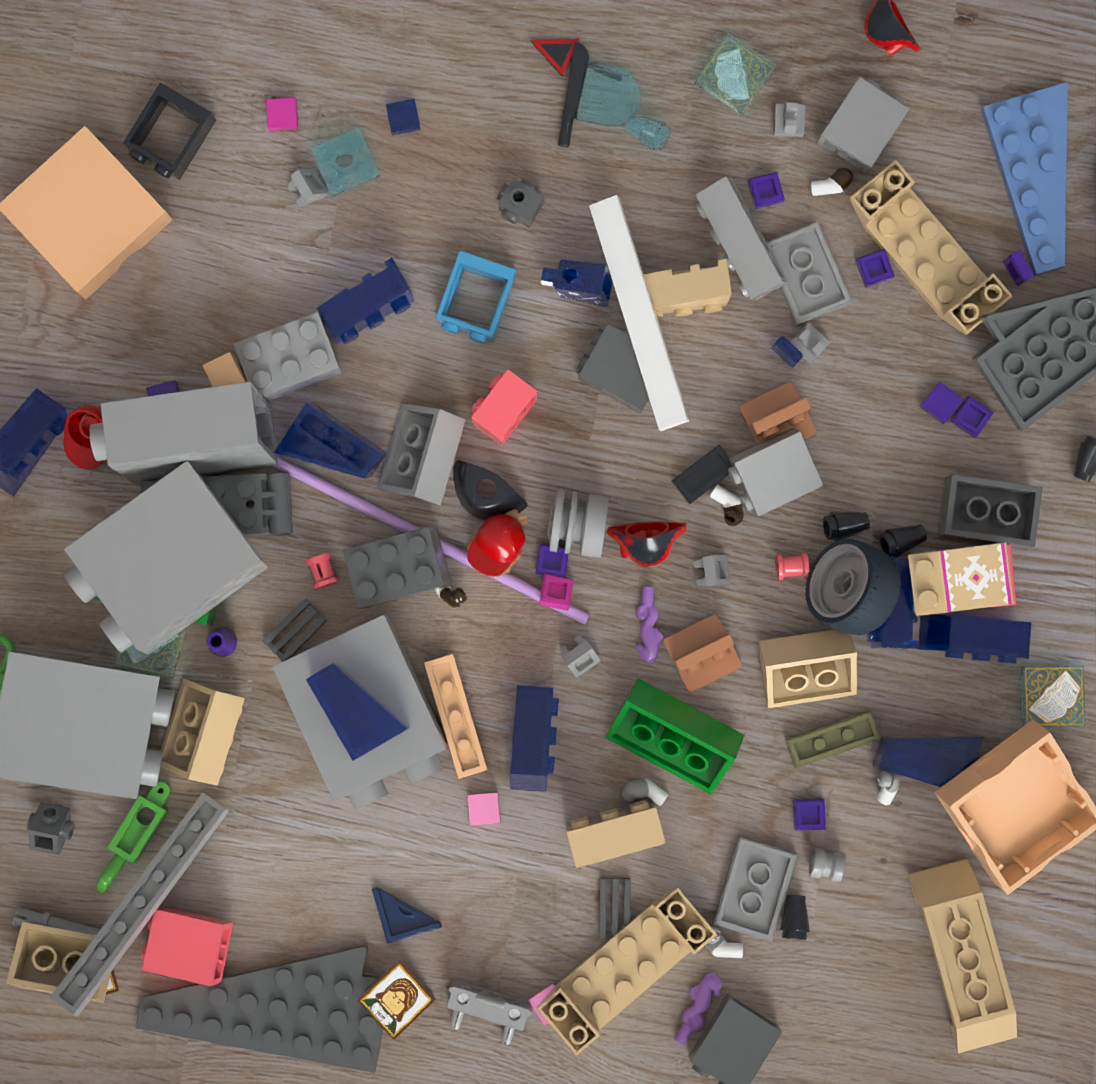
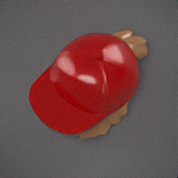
[466,509,528,577]

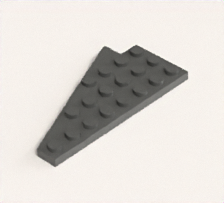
[971,286,1096,431]
[135,945,384,1073]

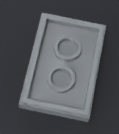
[767,221,852,326]
[713,836,798,942]

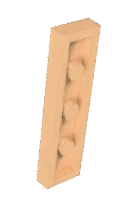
[424,654,488,779]

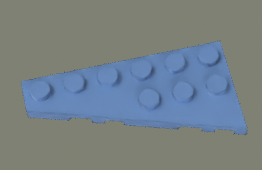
[981,82,1068,276]

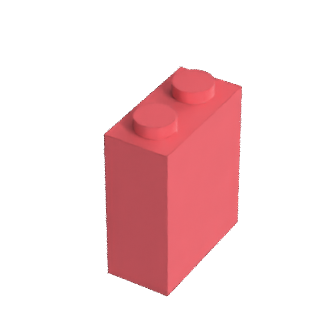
[141,906,233,986]

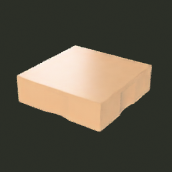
[0,126,173,299]
[934,720,1096,895]

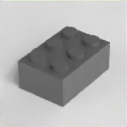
[937,474,1043,550]
[343,526,452,609]

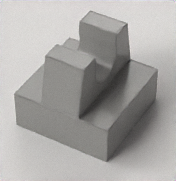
[773,102,805,137]
[287,168,329,206]
[787,323,830,366]
[693,555,730,587]
[560,635,601,678]

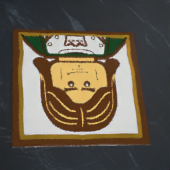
[358,960,436,1040]

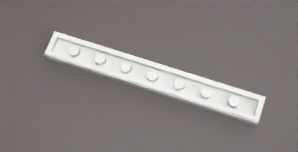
[589,195,689,431]

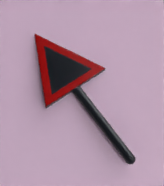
[530,39,622,82]

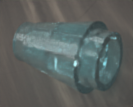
[625,115,671,150]

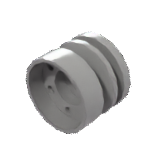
[547,489,609,558]

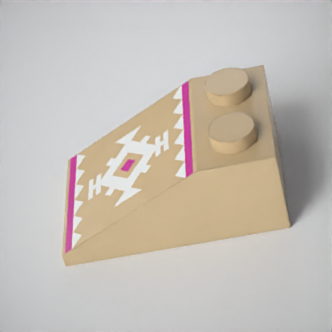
[908,542,1014,616]

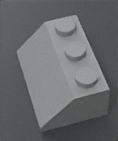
[377,403,466,506]

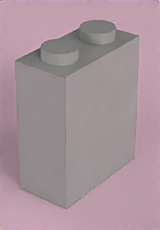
[817,77,909,175]
[728,428,823,517]

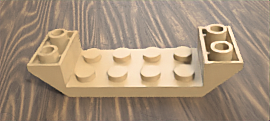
[850,160,1013,335]
[908,858,1017,1053]
[537,887,717,1056]

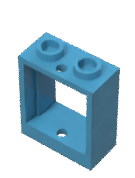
[436,251,517,344]

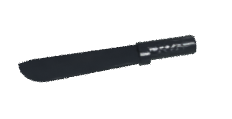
[558,42,589,148]

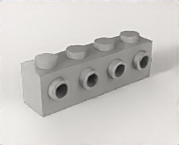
[695,176,788,300]

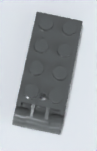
[140,473,293,538]

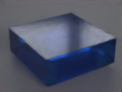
[386,99,421,136]
[771,336,803,369]

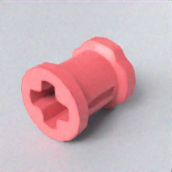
[305,552,340,590]
[775,552,809,581]

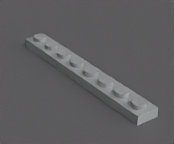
[50,793,229,1017]

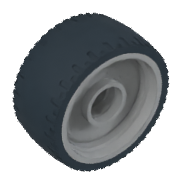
[805,539,901,635]

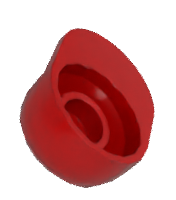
[63,404,105,470]

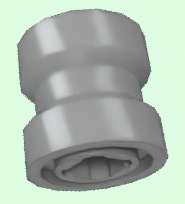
[809,847,846,883]

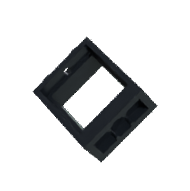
[123,82,216,180]

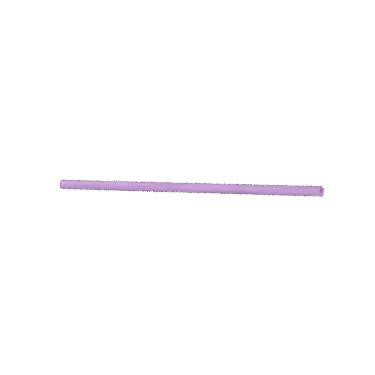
[272,456,590,625]

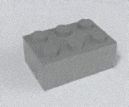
[234,312,343,402]

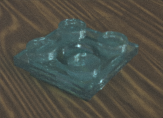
[310,127,380,197]

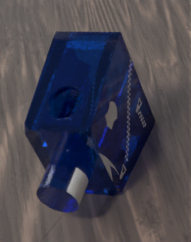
[541,260,613,307]

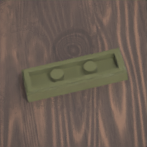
[785,710,881,768]

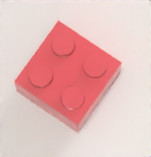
[471,369,538,446]

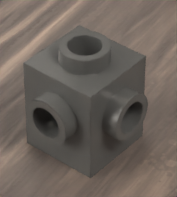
[496,178,544,228]
[27,802,75,855]

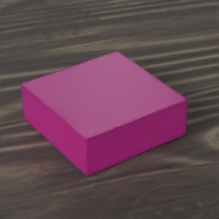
[266,97,298,131]
[539,574,574,611]

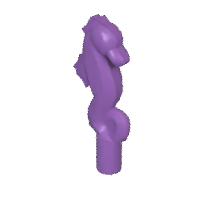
[635,587,665,664]
[674,972,722,1045]

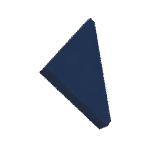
[372,887,442,944]

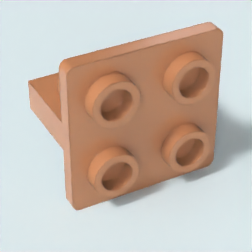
[739,381,817,445]
[663,614,742,693]

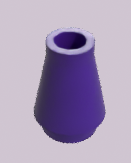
[207,627,237,657]

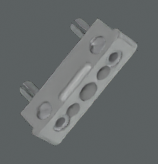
[447,979,532,1045]

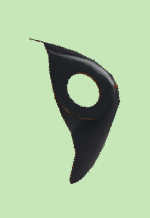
[453,460,528,520]

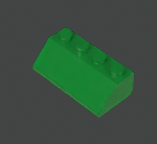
[605,678,745,795]

